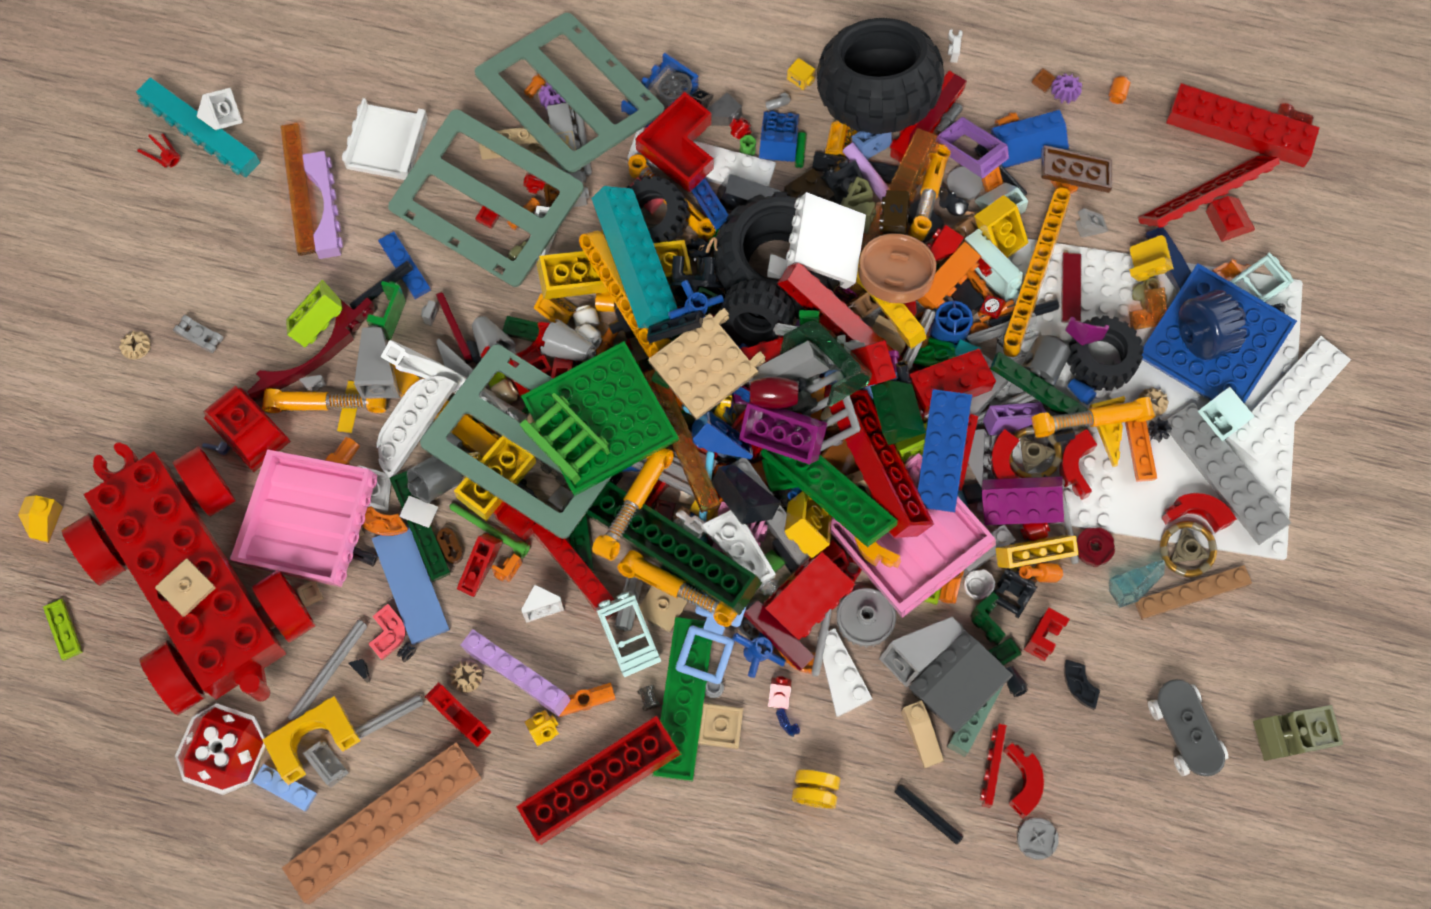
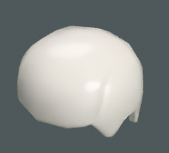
[963,569,995,600]

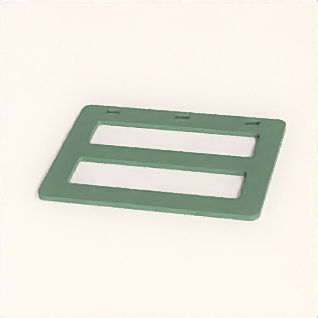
[474,13,664,173]
[388,109,584,287]
[420,345,612,539]

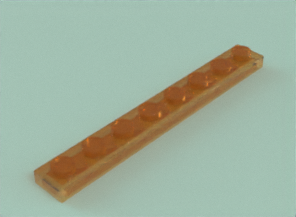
[280,123,316,256]
[644,370,721,513]

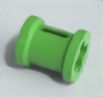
[740,135,756,156]

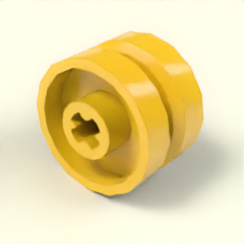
[791,770,841,809]

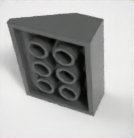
[909,630,1013,733]

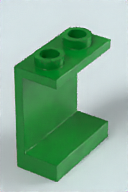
[366,281,406,340]

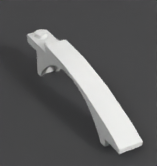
[381,340,528,423]

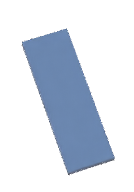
[372,524,450,645]

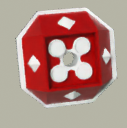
[175,703,267,795]

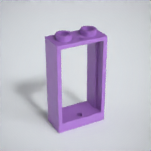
[936,117,1009,179]

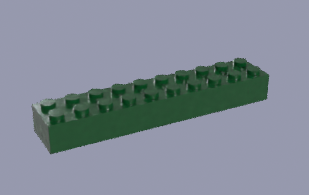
[586,481,762,616]

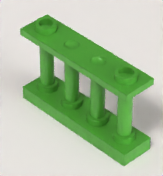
[519,393,610,484]

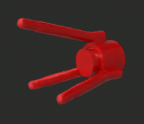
[137,133,180,168]

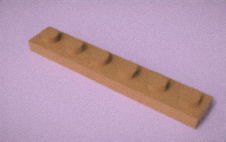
[1134,565,1252,620]

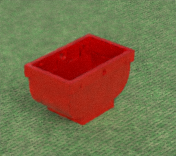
[203,385,291,472]

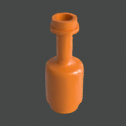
[1019,563,1063,583]

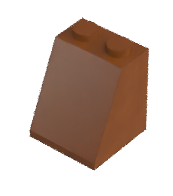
[820,427,860,476]

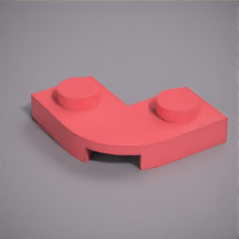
[369,604,406,660]

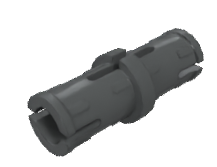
[934,103,963,135]

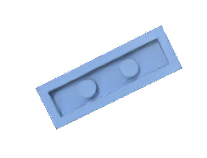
[253,764,317,812]

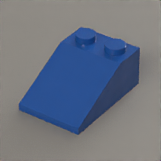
[692,410,753,459]

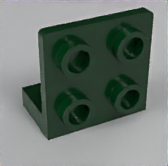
[970,592,1006,645]

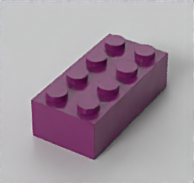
[739,402,827,465]
[982,476,1064,525]

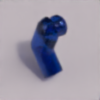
[776,709,800,737]

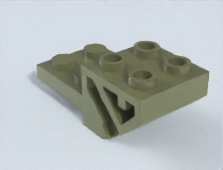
[841,177,876,235]
[1253,705,1344,761]

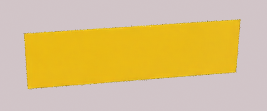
[337,381,359,433]

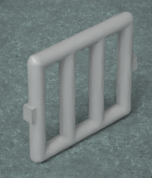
[802,371,860,452]

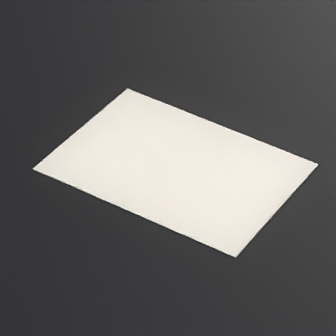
[399,496,438,528]

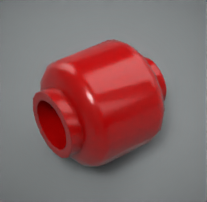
[1020,523,1050,541]

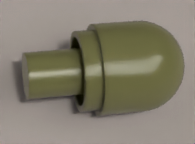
[507,241,527,261]

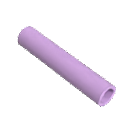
[842,142,891,201]

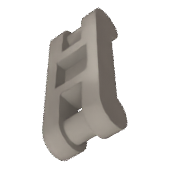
[173,315,224,353]

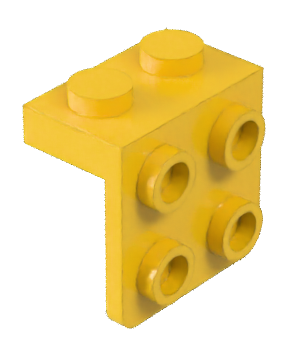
[1129,235,1174,282]

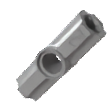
[615,577,643,631]

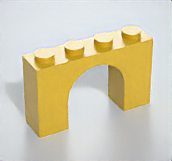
[262,696,360,785]

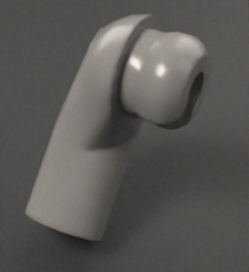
[765,92,791,110]

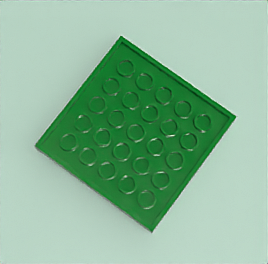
[521,341,679,496]

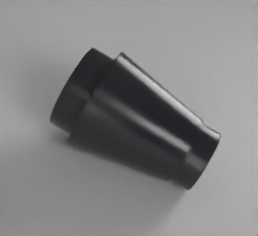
[1006,666,1028,697]

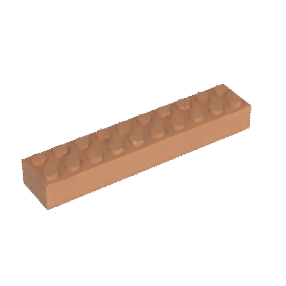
[282,742,482,904]

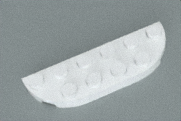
[377,376,458,478]

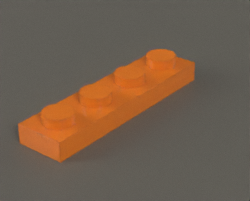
[1125,421,1157,482]

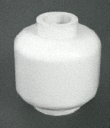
[573,305,600,328]
[574,324,602,350]

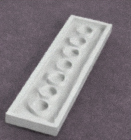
[628,128,776,187]
[1226,336,1351,465]

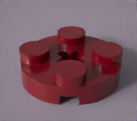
[1076,527,1115,567]

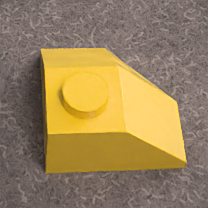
[18,495,63,543]

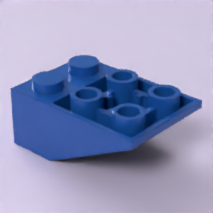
[759,111,799,162]

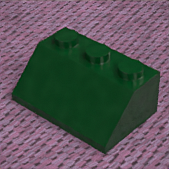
[870,380,926,445]

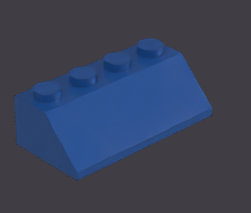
[991,110,1069,168]

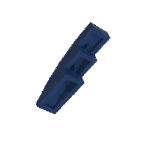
[1146,227,1191,292]

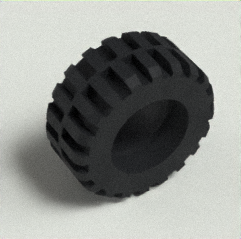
[626,176,690,243]
[720,280,795,347]
[1067,315,1144,391]

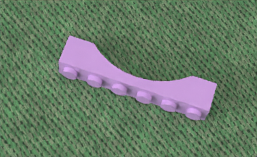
[303,151,343,259]
[460,629,571,717]

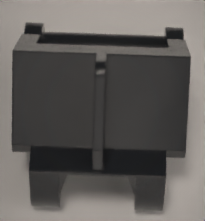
[991,567,1038,618]

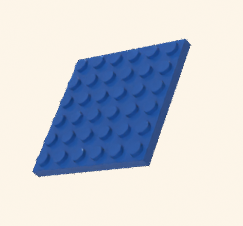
[1142,263,1297,404]

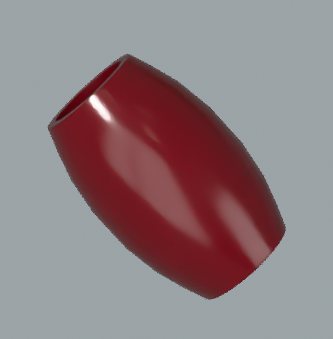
[750,377,798,409]

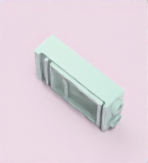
[965,229,1023,302]
[1230,253,1294,303]
[595,592,661,677]

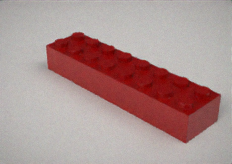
[1166,83,1320,168]
[828,390,934,538]
[516,716,681,845]

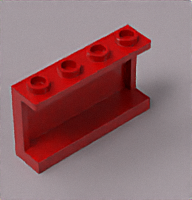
[763,550,855,640]

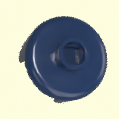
[1178,290,1247,360]

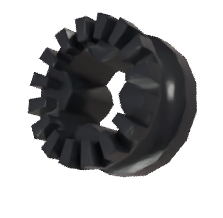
[397,642,416,662]

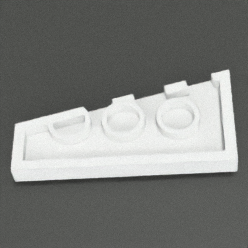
[701,510,776,583]
[817,628,872,718]

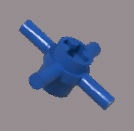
[668,280,724,319]
[732,632,786,678]

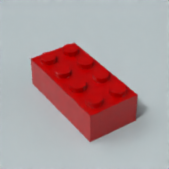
[910,349,996,416]

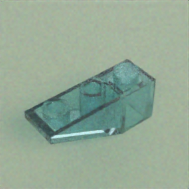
[1109,560,1165,608]

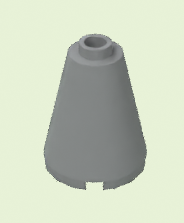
[472,316,516,360]
[541,319,596,362]

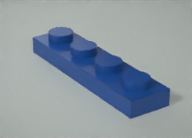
[691,178,728,230]
[378,232,431,299]

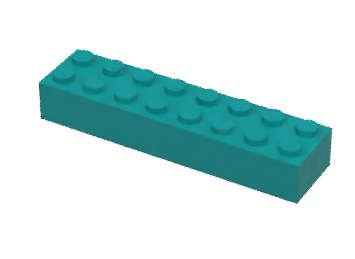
[591,186,680,328]

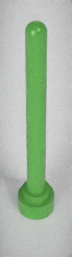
[449,503,530,559]

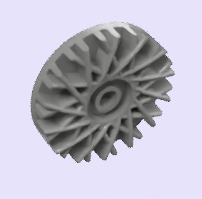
[836,588,896,648]

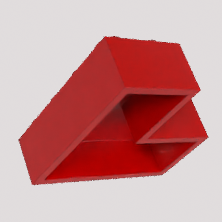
[635,92,714,193]

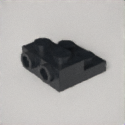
[821,158,864,205]

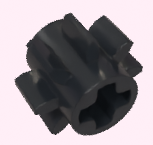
[1148,417,1172,443]

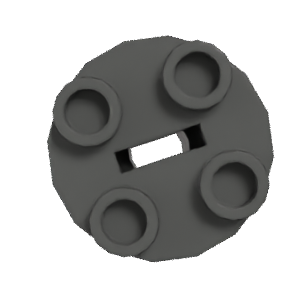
[1022,335,1071,386]
[407,456,464,503]

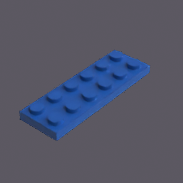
[918,389,972,513]

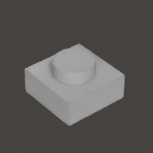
[421,300,438,326]

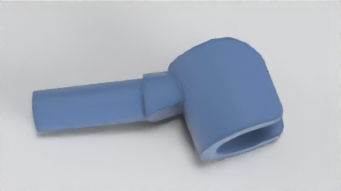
[202,441,231,455]

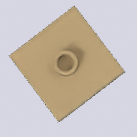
[155,558,215,617]
[636,586,689,633]
[698,703,743,749]

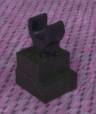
[792,378,818,413]

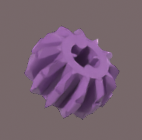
[1051,73,1082,104]
[539,82,566,110]

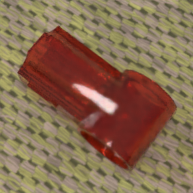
[1277,103,1314,124]

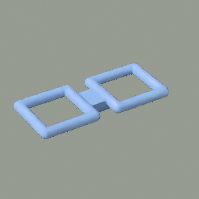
[676,592,747,684]

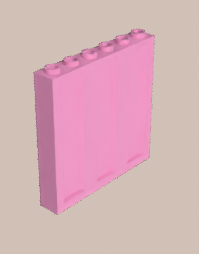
[230,449,378,587]
[831,453,996,618]

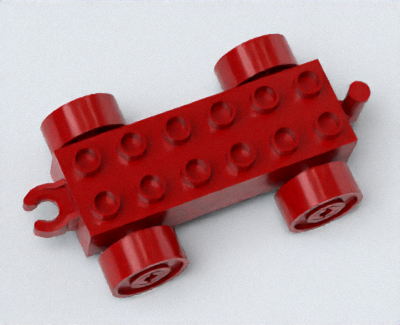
[61,442,316,716]

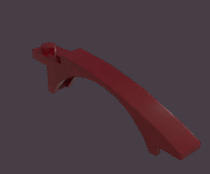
[247,298,376,401]

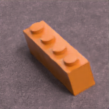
[916,242,981,311]

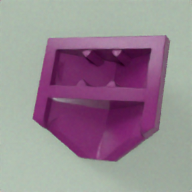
[1065,317,1109,345]

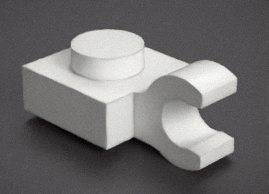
[948,29,962,63]
[673,510,706,538]

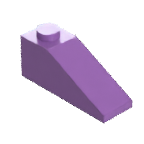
[983,402,1046,435]

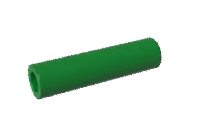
[795,132,807,168]

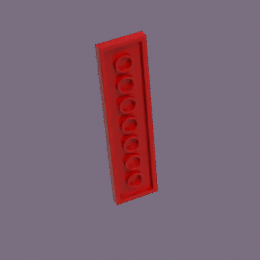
[1138,156,1280,228]

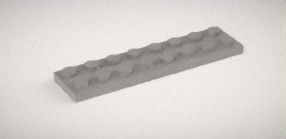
[1165,402,1291,545]

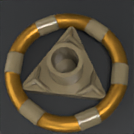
[1009,426,1062,478]
[1160,521,1217,577]

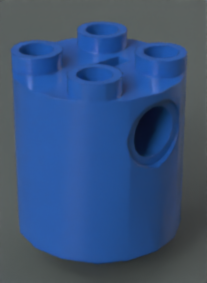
[931,301,973,345]

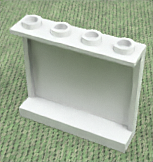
[342,98,428,180]
[786,192,866,289]

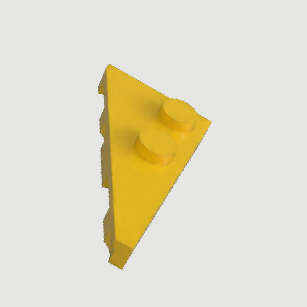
[1089,396,1125,467]

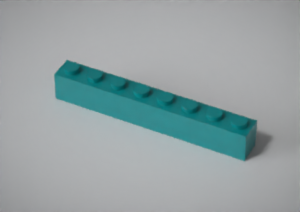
[136,77,260,178]

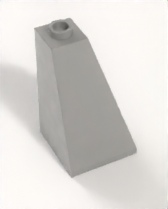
[354,326,400,398]
[879,617,966,688]

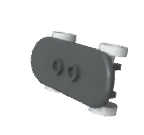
[1148,679,1228,777]

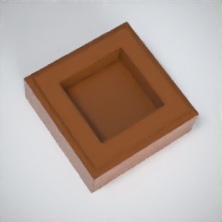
[1032,68,1056,93]

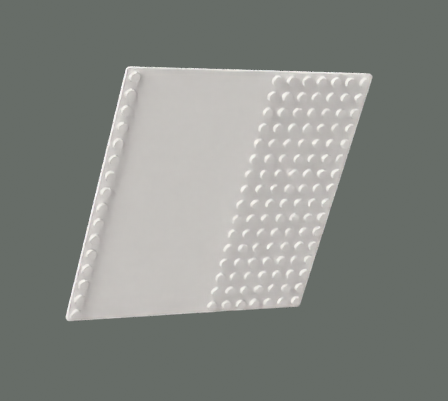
[977,239,1302,560]

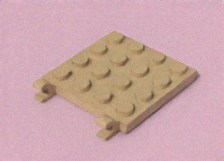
[648,308,765,420]

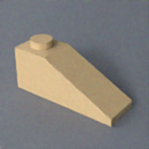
[901,701,944,768]

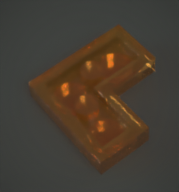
[1129,287,1167,330]

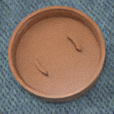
[858,234,936,303]

